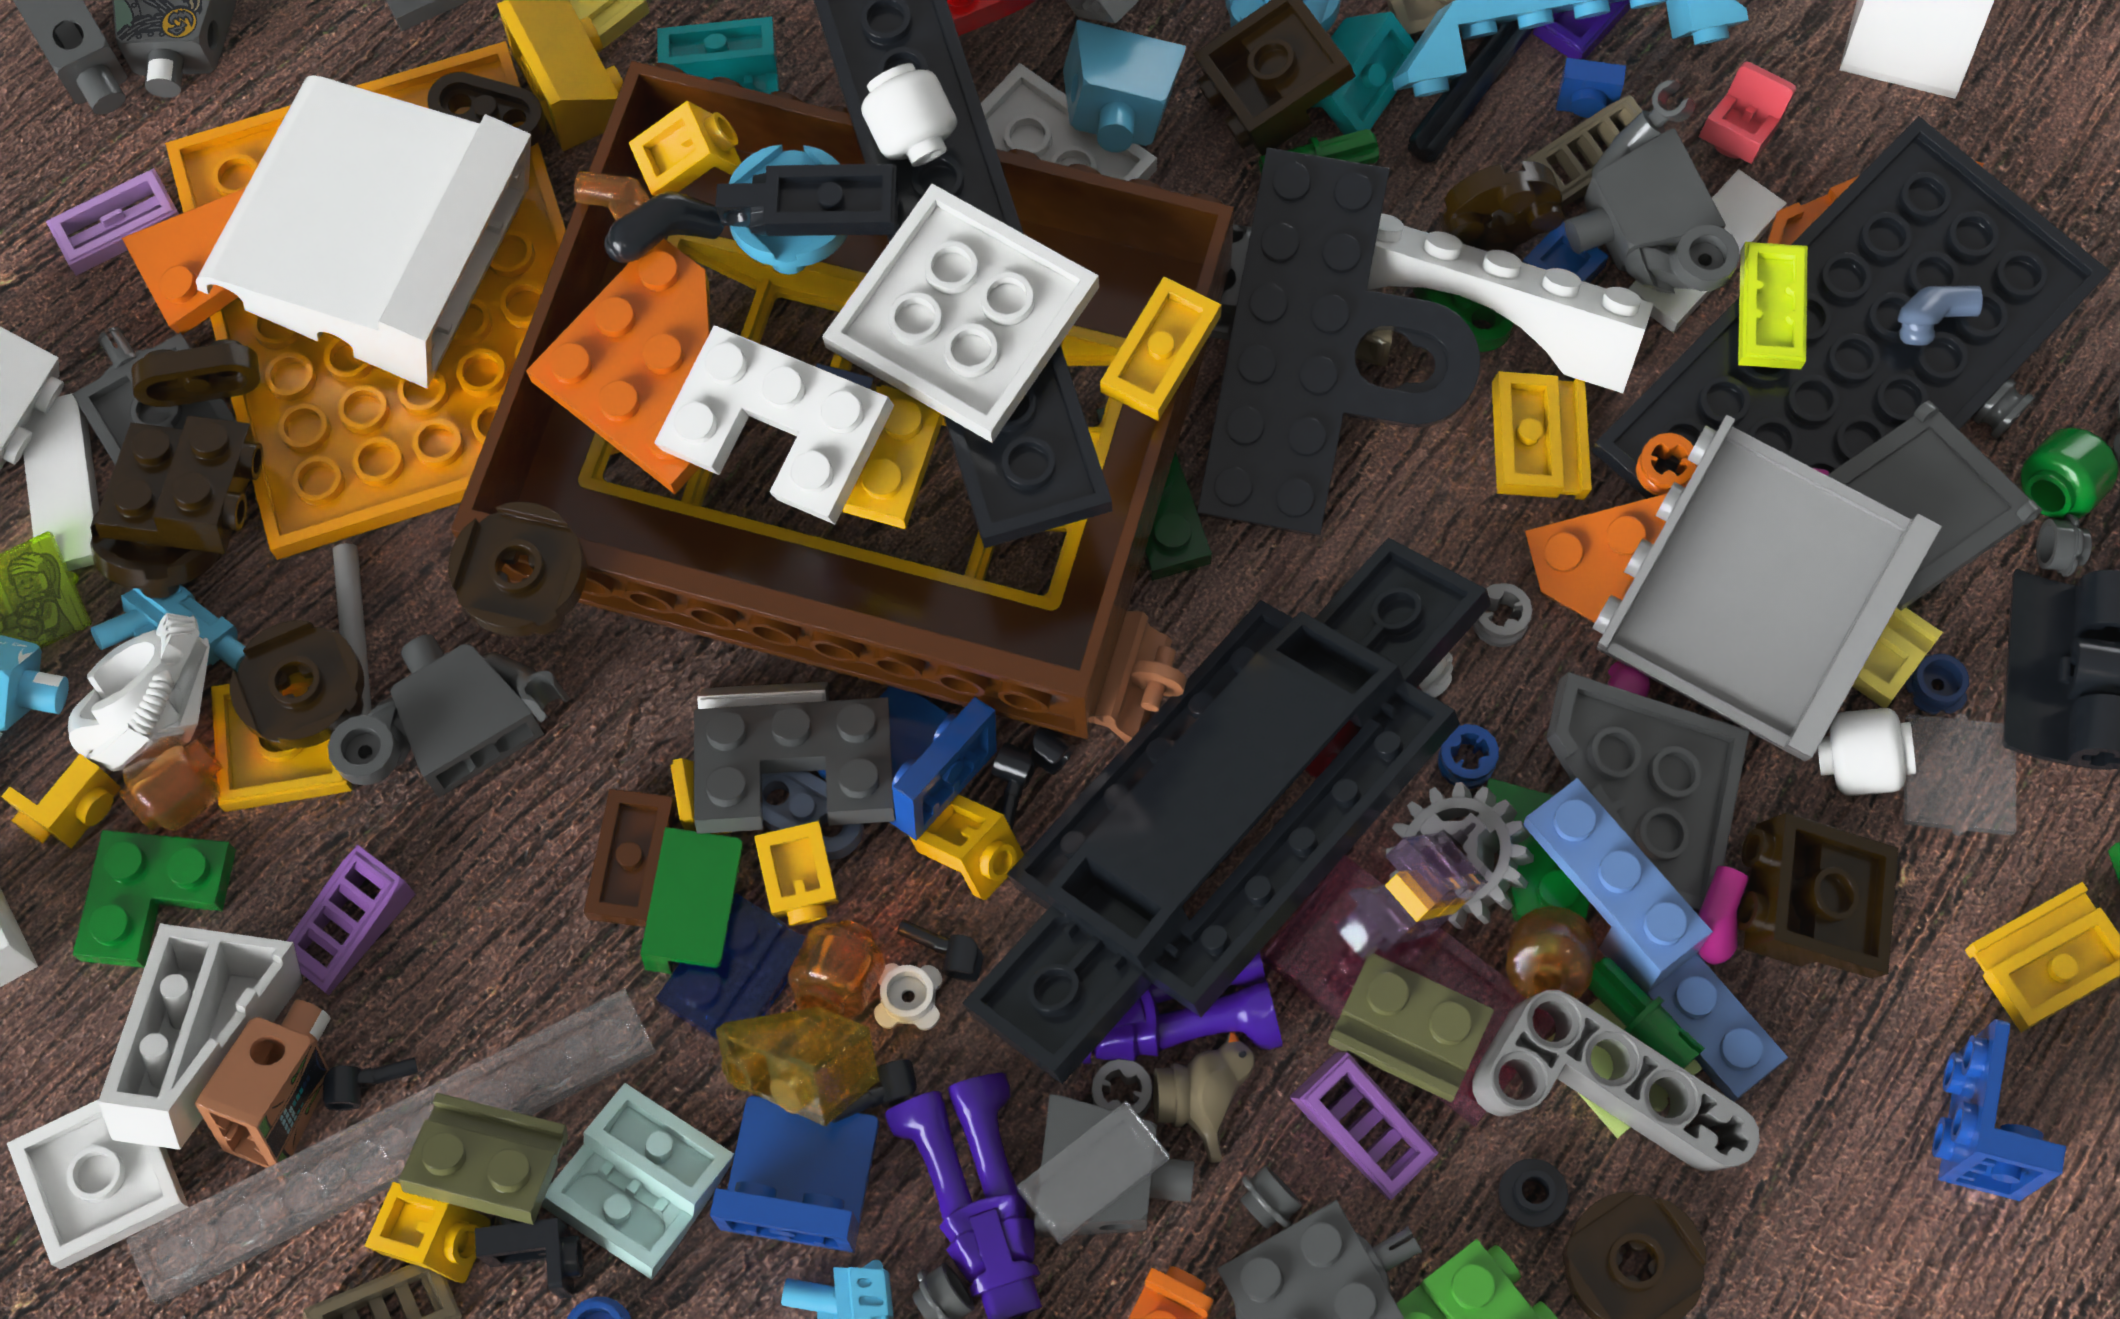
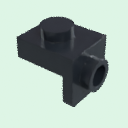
[475,1216,584,1299]

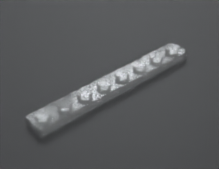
[126,988,656,1305]

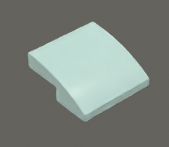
[542,1083,734,1280]

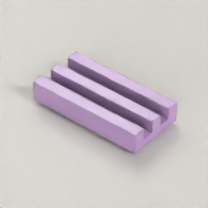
[46,168,179,276]

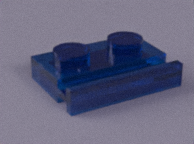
[656,893,812,1054]

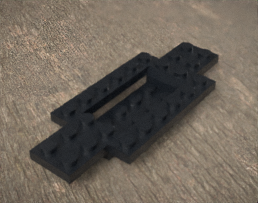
[962,537,1491,1084]

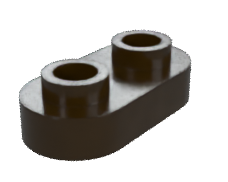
[427,72,546,147]
[131,339,260,407]

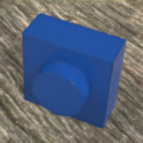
[1556,58,1626,118]
[1523,222,1609,283]

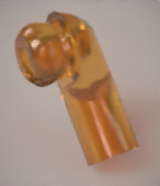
[574,171,650,221]

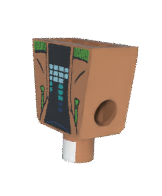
[194,1000,331,1174]

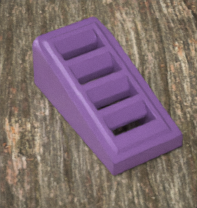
[286,844,416,996]
[1290,1052,1438,1200]

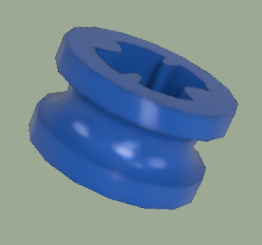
[1438,724,1499,789]

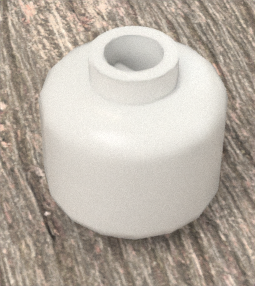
[861,63,957,167]
[1818,708,1916,796]

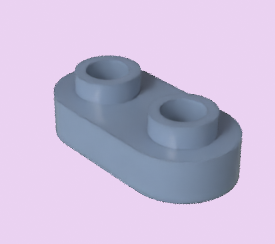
[762,771,864,860]

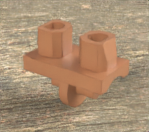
[1093,611,1187,743]

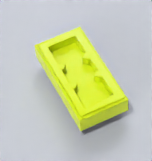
[1738,242,1808,370]

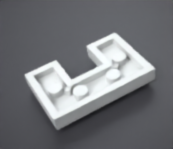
[654,325,894,525]

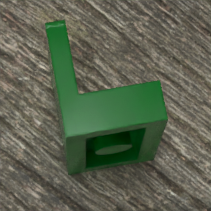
[640,827,743,974]

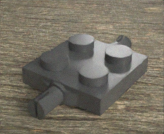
[72,327,237,465]
[1217,1200,1423,1319]

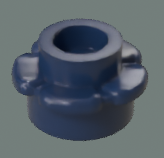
[1905,654,1969,715]

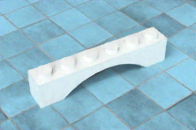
[1367,213,1654,393]

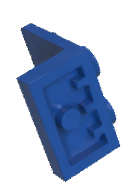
[818,686,997,841]
[1932,1019,2066,1201]
[710,1096,879,1253]

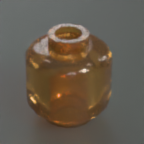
[119,736,223,831]
[1505,906,1597,999]
[787,920,886,1023]

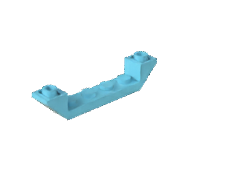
[1392,0,1749,97]

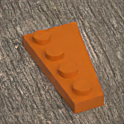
[122,188,246,335]

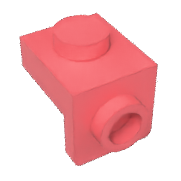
[1699,61,1796,164]

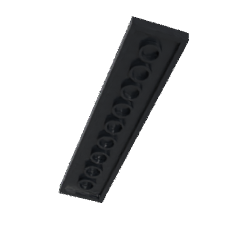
[813,0,1113,548]

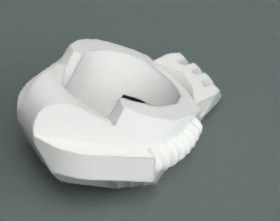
[68,613,210,772]

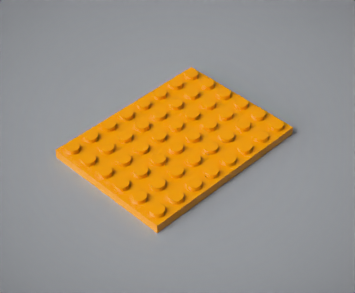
[165,41,620,560]

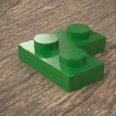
[73,830,236,968]

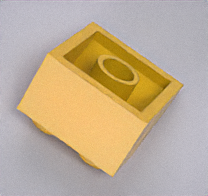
[497,0,623,151]

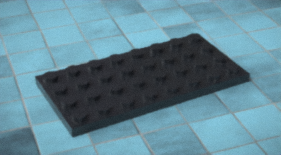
[1592,116,2111,499]

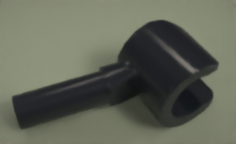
[1031,727,1075,775]
[991,743,1035,830]
[897,919,984,982]
[323,1057,418,1111]
[827,1059,917,1123]

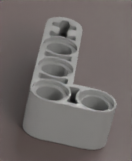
[1472,990,1760,1171]

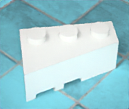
[98,923,302,1150]

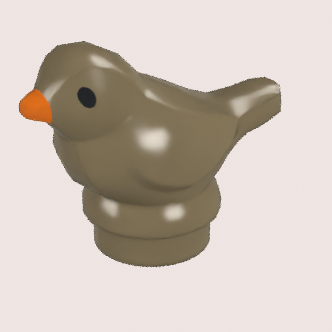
[1153,1032,1255,1163]

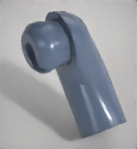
[1897,286,1983,345]

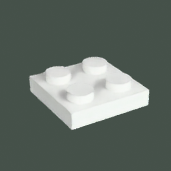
[7,1099,189,1269]

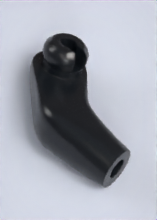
[604,191,724,263]

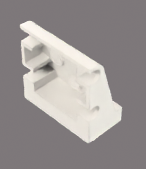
[196,75,531,389]

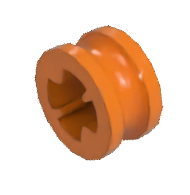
[1636,433,1698,496]

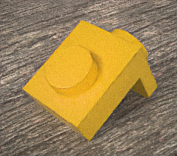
[1,754,121,849]

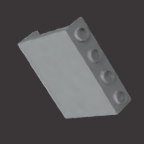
[1592,415,1942,761]

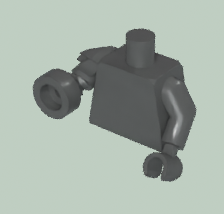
[1565,80,1740,294]
[328,634,570,798]

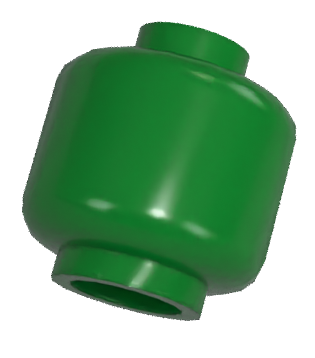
[2020,427,2119,520]

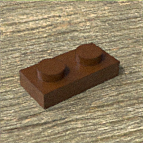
[584,789,677,927]

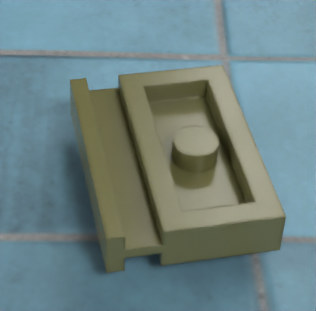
[1328,952,1494,1103]
[399,1092,569,1225]

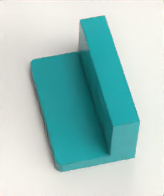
[1311,11,1416,135]

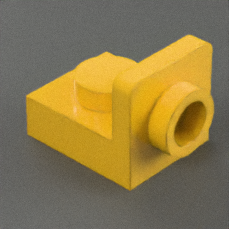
[629,101,741,196]
[908,794,1024,900]
[754,821,839,926]
[364,1182,490,1283]

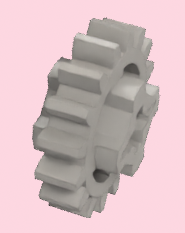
[1386,782,1534,929]

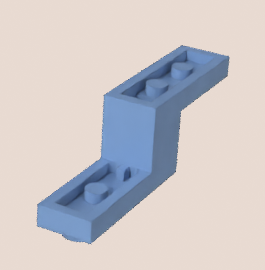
[1523,778,1788,1102]

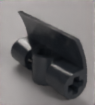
[2002,569,2120,770]

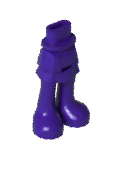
[1083,952,1283,1065]
[884,1072,1042,1319]

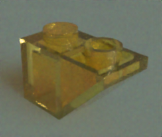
[716,1007,879,1126]

